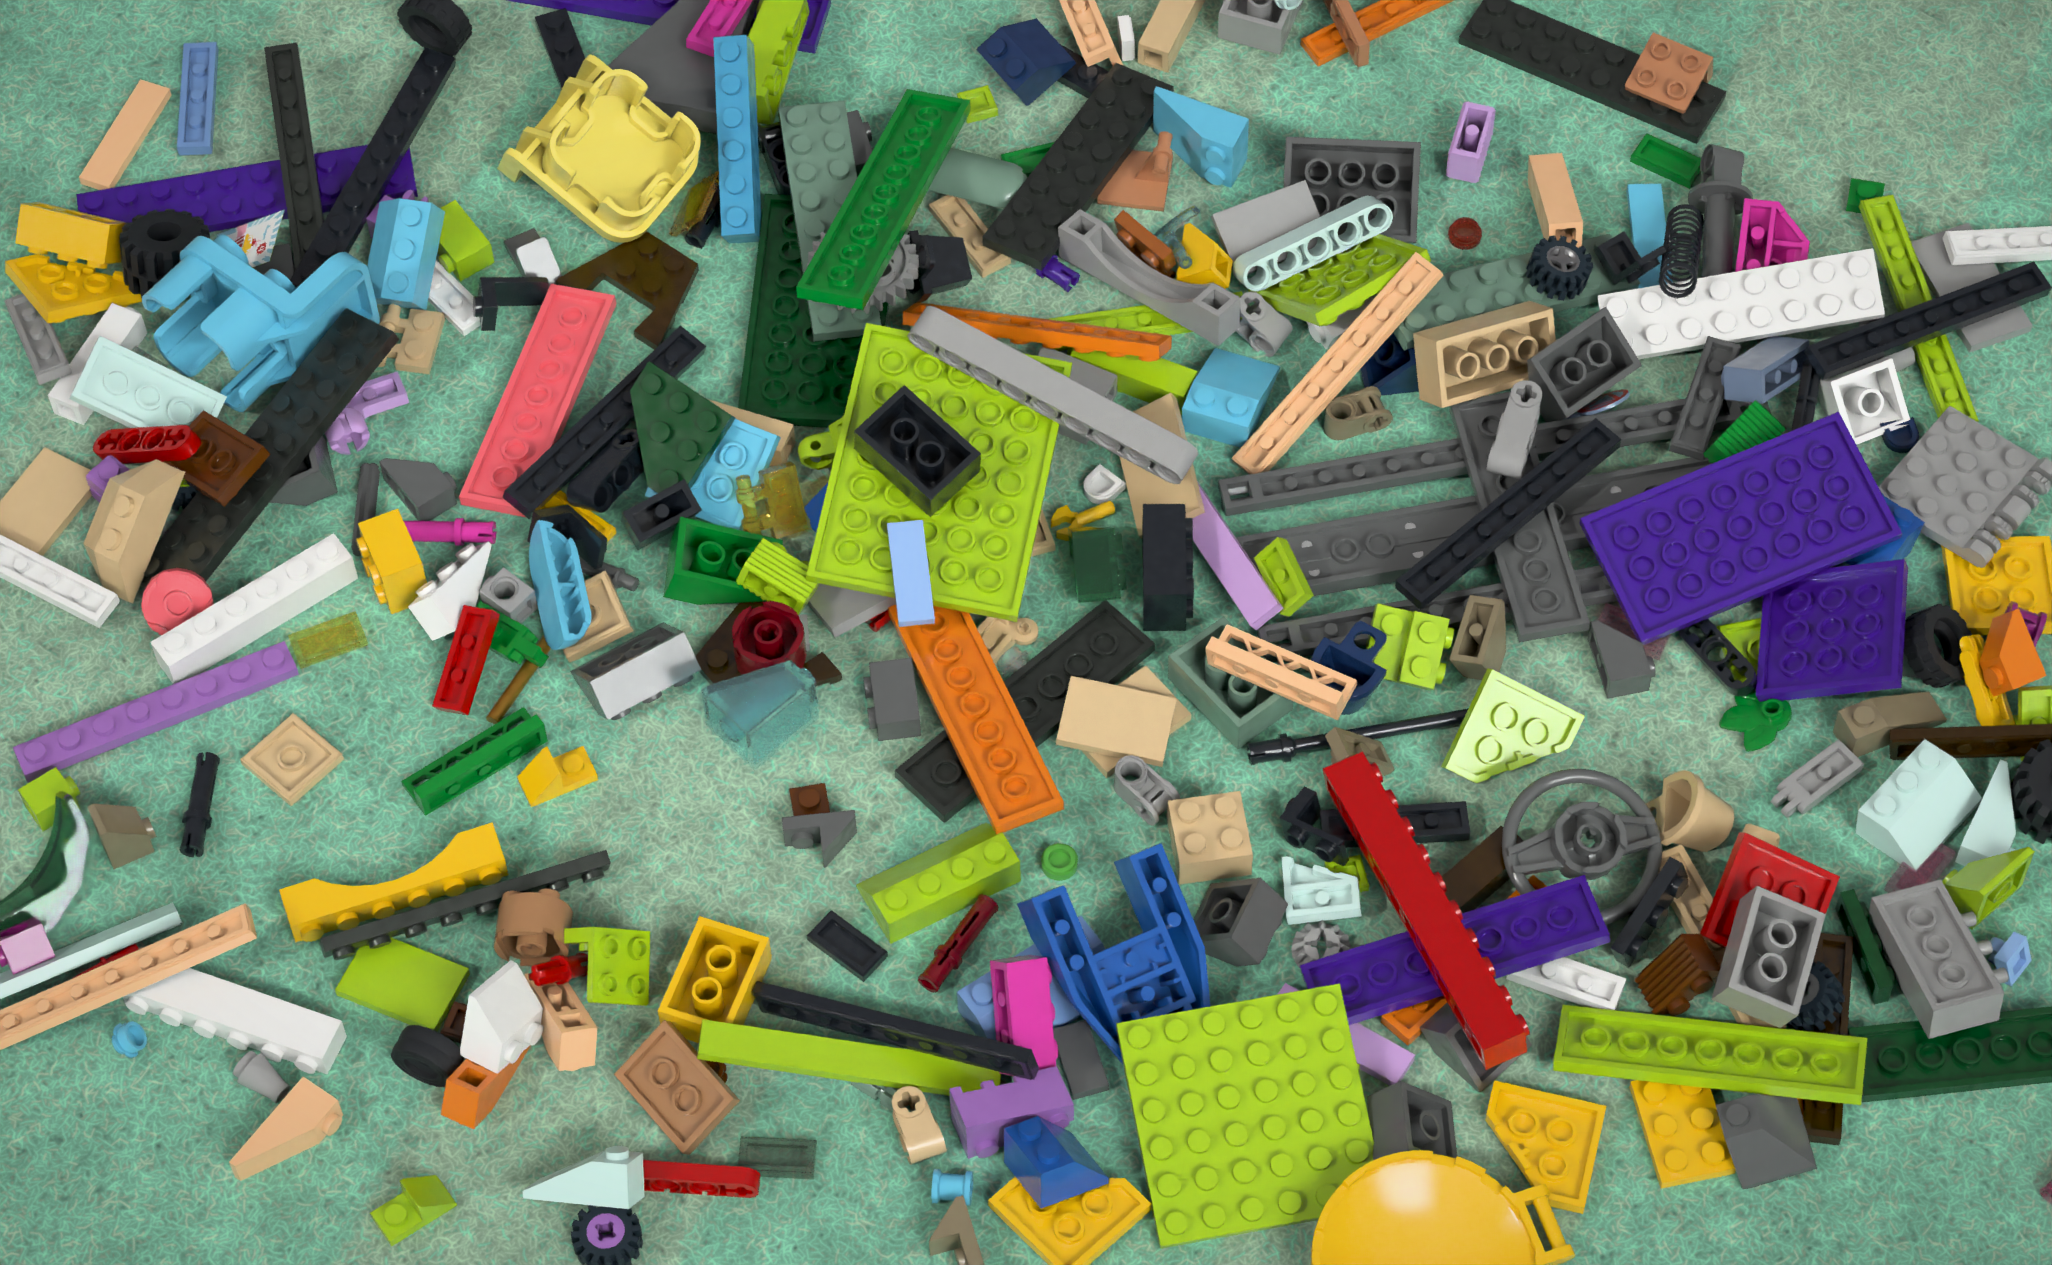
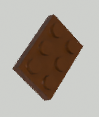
[164,410,270,507]

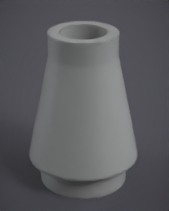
[233,1051,291,1104]

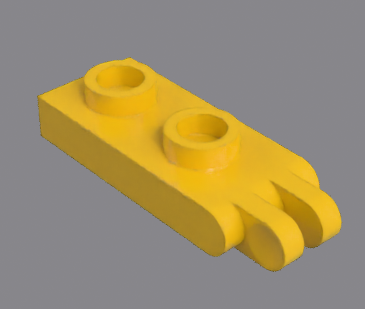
[1959,634,2016,726]

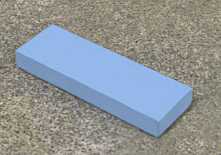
[887,520,935,627]

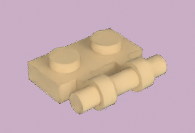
[378,304,445,374]

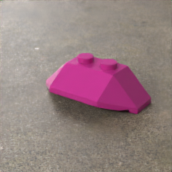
[1735,198,1810,272]

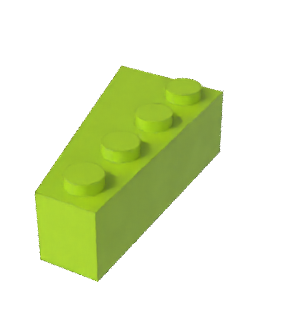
[748,0,810,125]

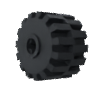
[120,209,210,298]
[2011,739,2052,844]

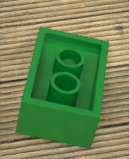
[663,517,783,605]

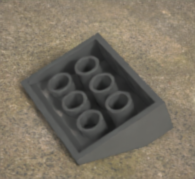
[1283,137,1421,243]

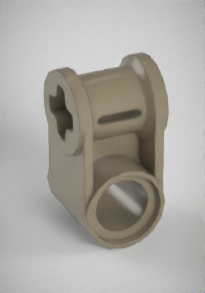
[1323,386,1393,441]

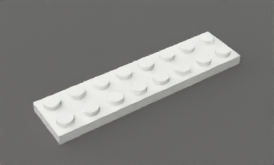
[1598,248,1885,359]

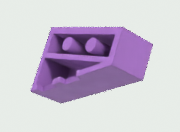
[949,1066,1074,1159]

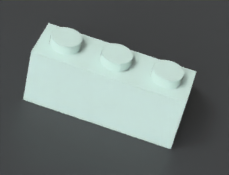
[1856,739,1982,874]

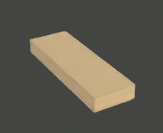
[929,195,1011,278]

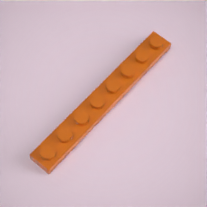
[903,303,1172,362]

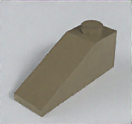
[1833,691,1947,757]

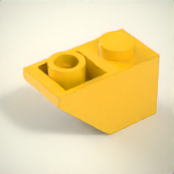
[1176,223,1233,289]

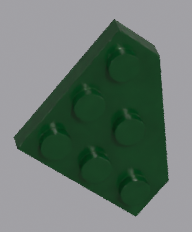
[630,362,736,493]

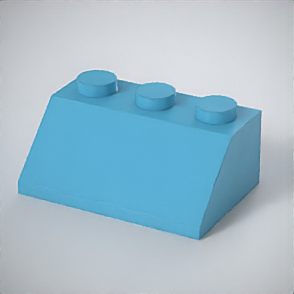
[367,198,445,310]

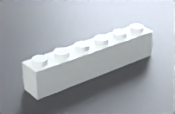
[151,533,358,684]
[123,968,347,1074]

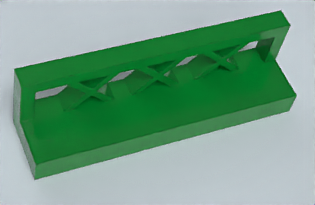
[401,707,548,816]

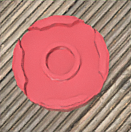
[141,568,214,635]

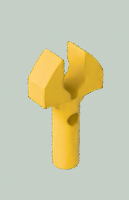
[1051,501,1115,541]

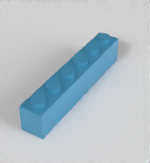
[713,35,761,244]

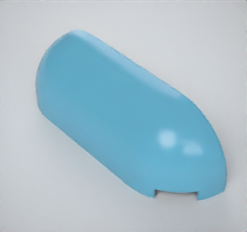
[529,520,591,650]

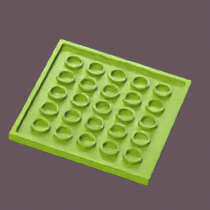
[1116,984,1374,1249]

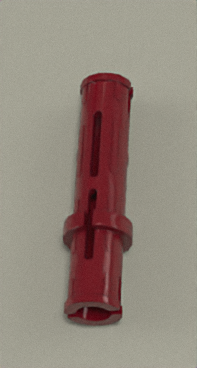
[918,894,999,993]

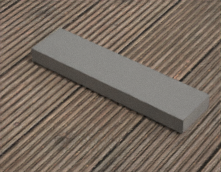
[4,294,72,385]

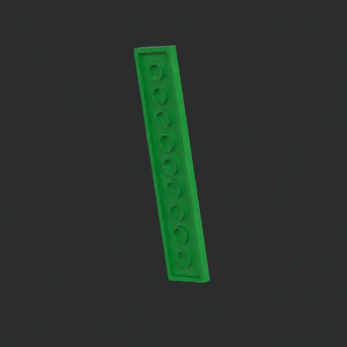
[796,89,971,310]

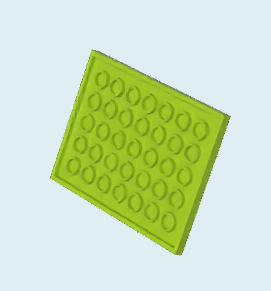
[806,323,1072,622]

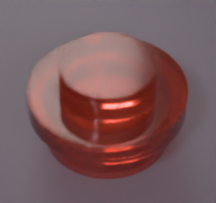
[1448,217,1482,250]

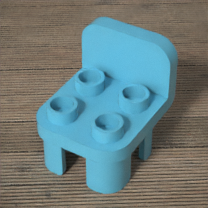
[142,234,380,412]

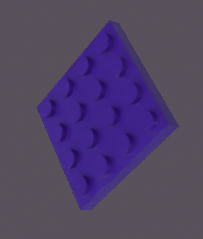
[1756,559,1908,702]

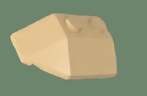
[83,459,185,603]

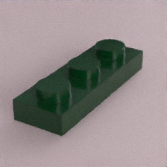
[1835,889,1896,1005]

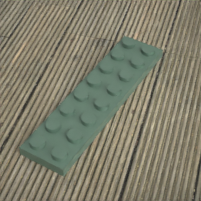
[778,100,881,341]
[1373,234,1641,350]

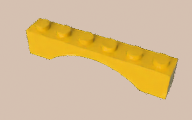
[279,822,509,942]

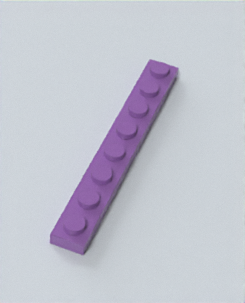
[13,641,299,783]

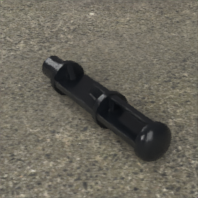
[1791,359,1821,431]

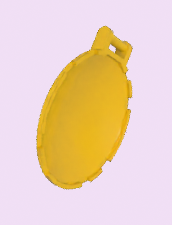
[1311,1150,1576,1265]

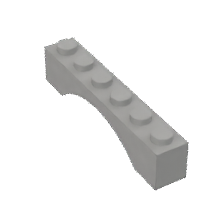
[1058,209,1240,346]

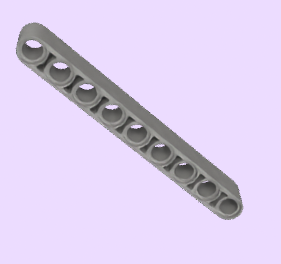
[908,306,1198,484]

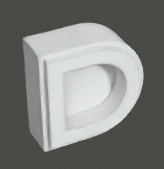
[1084,464,1126,504]

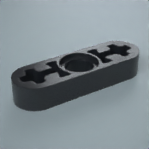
[1678,619,1757,696]

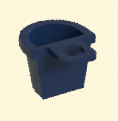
[1310,621,1387,715]

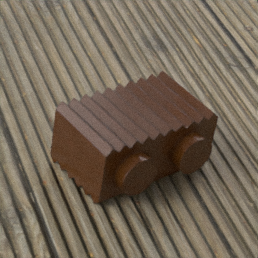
[1634,934,1720,1016]

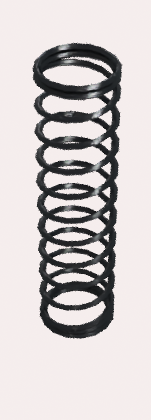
[1659,204,1704,299]

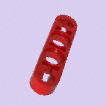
[93,425,201,464]
[643,1160,761,1198]

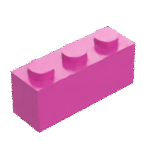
[990,955,1058,1076]

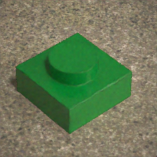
[1846,178,1885,213]

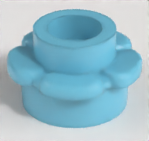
[112,1021,147,1058]

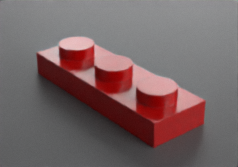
[432,605,500,716]

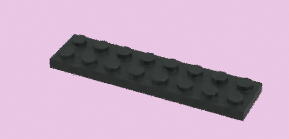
[1458,0,1726,144]
[982,63,1174,271]
[895,599,1155,823]

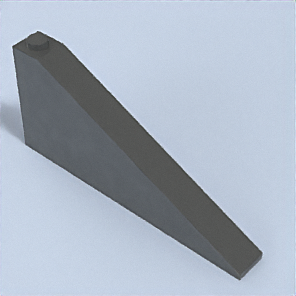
[608,0,759,134]

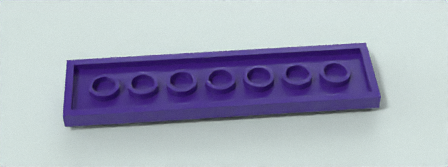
[1300,875,1610,1025]

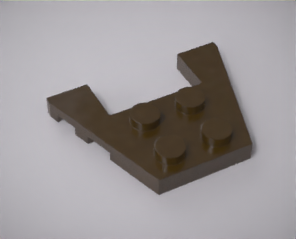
[556,231,699,350]
[695,601,842,714]

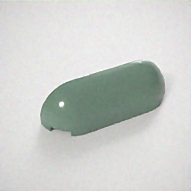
[928,148,1028,208]

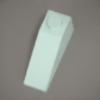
[1955,759,2016,866]
[523,1146,645,1209]

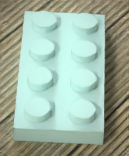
[69,336,227,428]

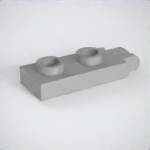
[1771,739,1864,818]

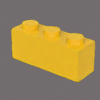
[15,202,126,269]

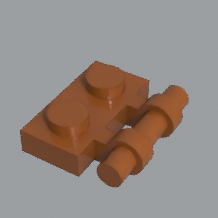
[1114,210,1176,279]

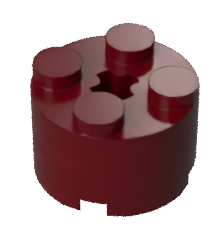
[732,601,807,687]

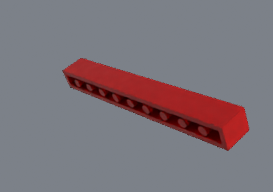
[1323,751,1530,1070]

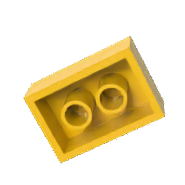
[658,916,772,1043]

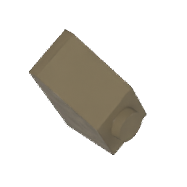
[1449,595,1506,680]
[87,804,157,869]

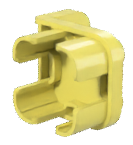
[497,54,701,243]

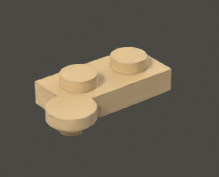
[977,617,1038,665]

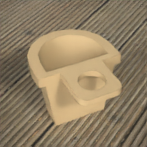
[1646,770,1734,852]

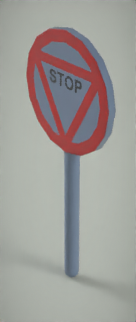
[1563,389,1630,420]

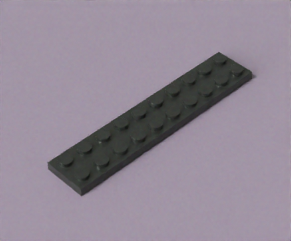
[141,308,399,587]

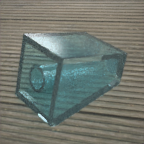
[701,660,819,770]

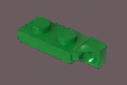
[476,601,549,668]

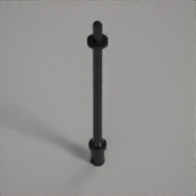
[1247,708,1469,766]

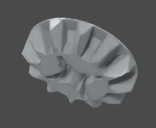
[1291,920,1351,968]

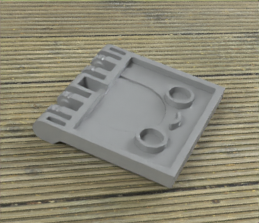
[1878,406,2052,568]

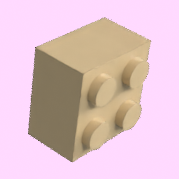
[1167,791,1253,885]

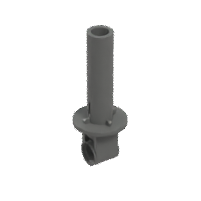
[1688,144,1753,278]

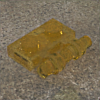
[735,461,808,539]

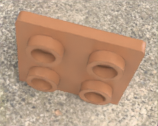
[1625,32,1713,113]

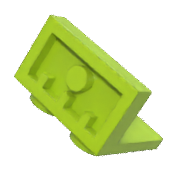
[564,927,650,1006]

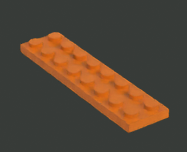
[888,605,1064,834]

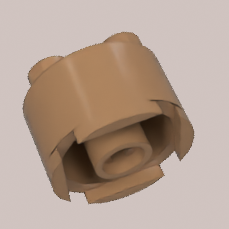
[494,888,573,966]

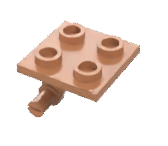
[1097,131,1173,212]

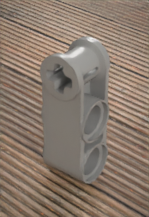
[1486,380,1542,479]

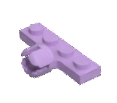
[324,372,409,455]

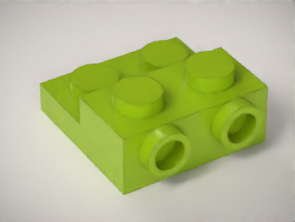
[1366,603,1454,690]

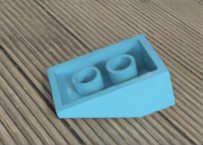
[1153,86,1249,188]
[1182,348,1280,448]

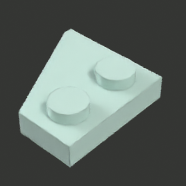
[1282,856,1362,925]

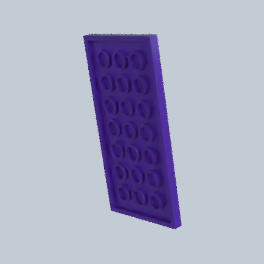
[1579,412,1902,645]

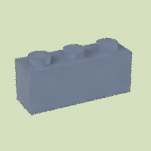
[1721,336,1809,404]

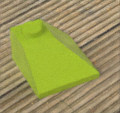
[1942,847,2035,930]

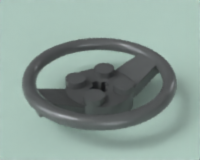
[1502,769,1662,924]

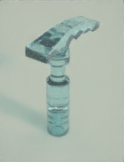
[1154,206,1200,269]

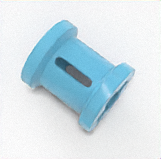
[931,1169,973,1206]

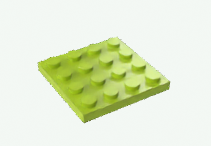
[1248,234,1431,326]

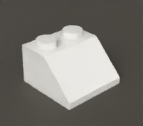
[1818,357,1910,445]
[460,960,543,1074]

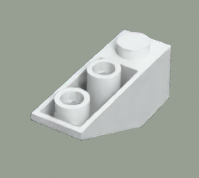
[408,541,492,641]

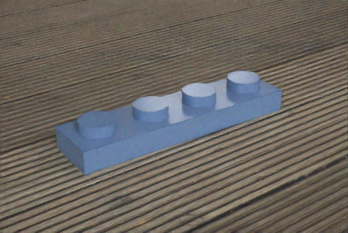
[177,42,219,156]

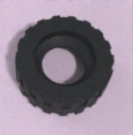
[397,0,472,57]
[1904,604,1972,688]

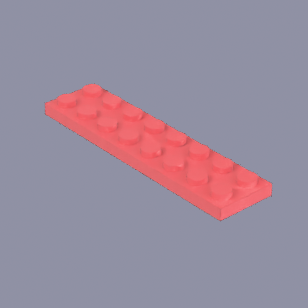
[459,284,617,518]

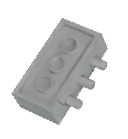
[1868,880,2009,1039]

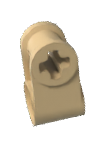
[892,1086,947,1165]

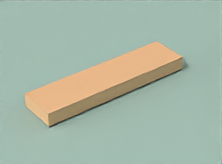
[79,79,172,190]

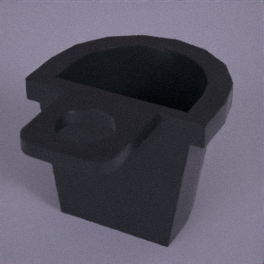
[906,230,972,303]

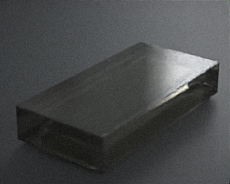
[738,1136,817,1179]

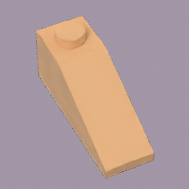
[524,973,597,1071]
[229,1077,343,1181]

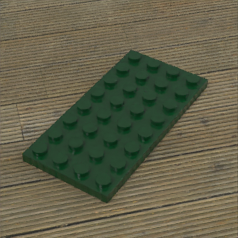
[738,194,889,428]

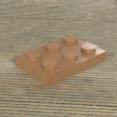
[614,1020,740,1155]

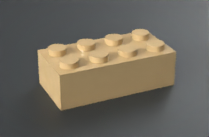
[1413,301,1556,408]

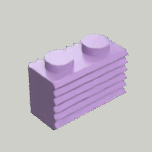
[1446,102,1496,183]

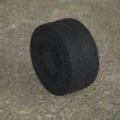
[391,1025,464,1087]

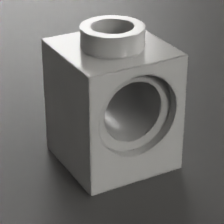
[479,567,538,624]

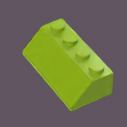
[856,822,1021,944]

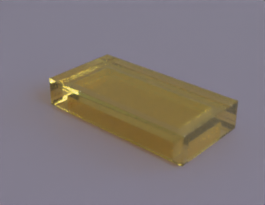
[288,611,368,669]

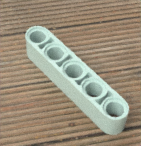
[1232,195,1393,291]

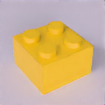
[356,509,427,614]

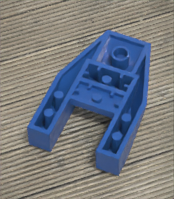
[1017,843,1211,1064]

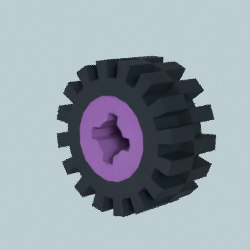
[571,1205,643,1265]

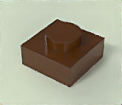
[789,783,830,816]

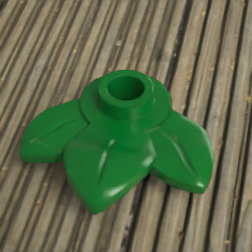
[1719,690,1792,752]

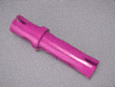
[403,518,497,546]

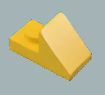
[517,746,598,807]

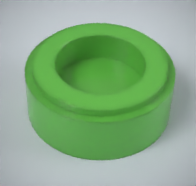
[1041,843,1078,881]

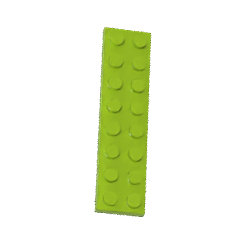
[1553,1005,1867,1105]

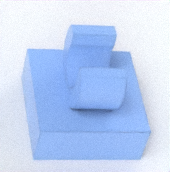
[1987,932,2032,986]

